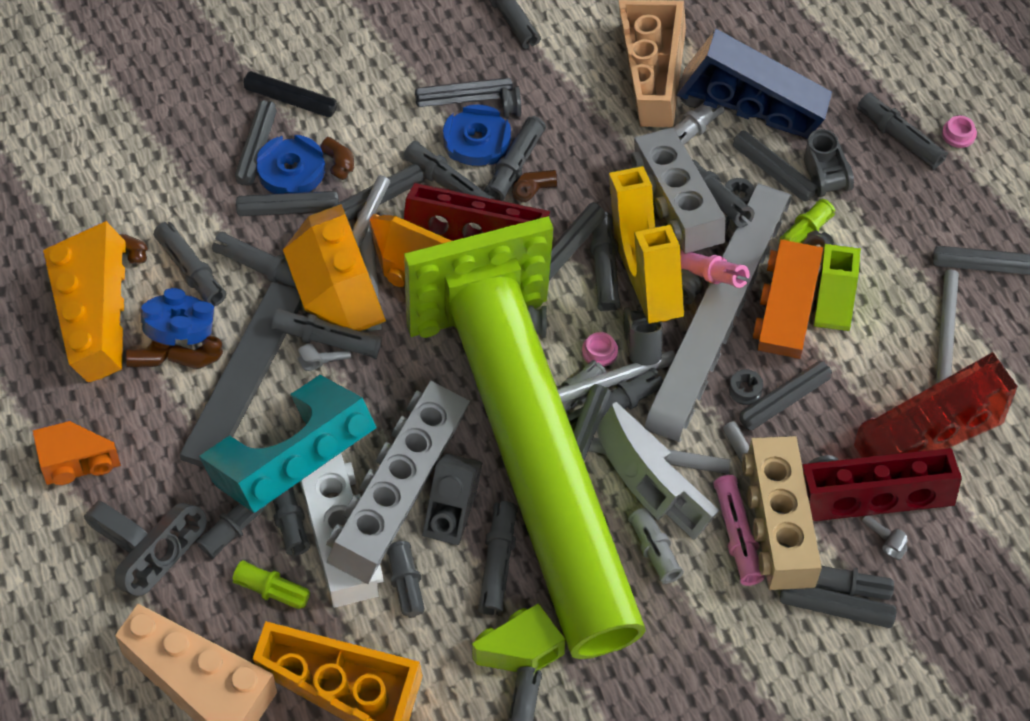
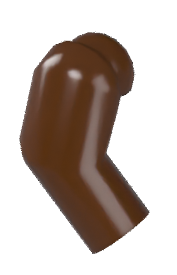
[320,137,354,180]
[512,170,557,202]
[119,234,149,263]
[168,336,223,369]
[126,340,172,367]

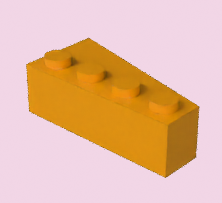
[43,221,126,382]

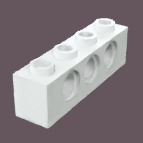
[300,453,384,608]

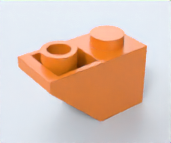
[32,421,121,485]

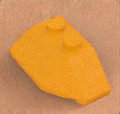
[283,204,386,331]
[370,214,451,287]

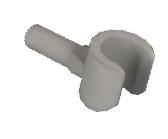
[298,344,351,371]
[862,515,908,560]

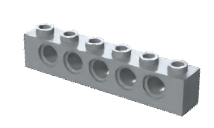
[326,380,470,584]

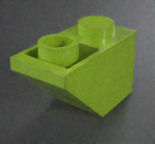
[814,244,861,331]
[472,603,565,673]

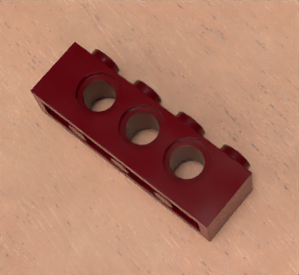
[403,183,551,241]
[802,448,962,521]

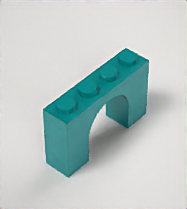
[199,374,377,513]

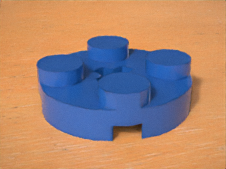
[443,105,511,166]
[257,135,326,194]
[141,288,214,345]

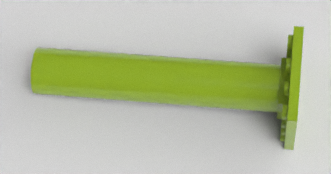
[404,216,646,659]

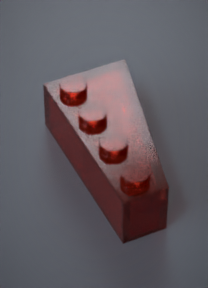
[854,352,1018,458]

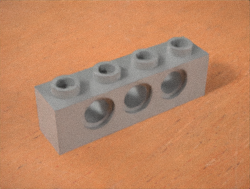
[630,127,725,254]

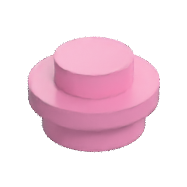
[942,116,977,148]
[582,332,618,367]

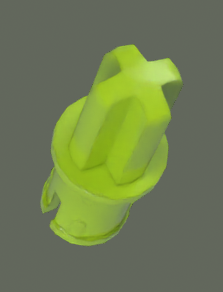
[779,199,835,244]
[232,560,310,609]

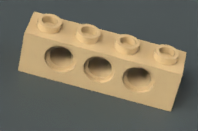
[742,436,822,590]

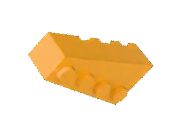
[252,621,423,721]

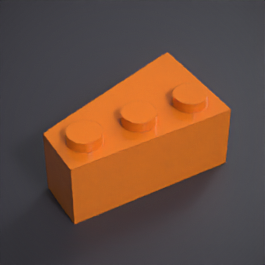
[753,239,823,359]

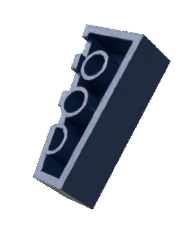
[676,28,832,139]

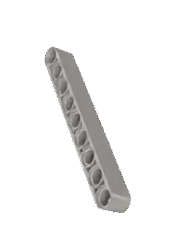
[645,183,792,442]

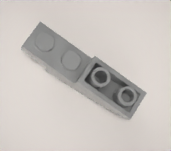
[596,402,720,540]

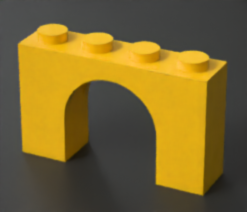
[609,166,684,324]

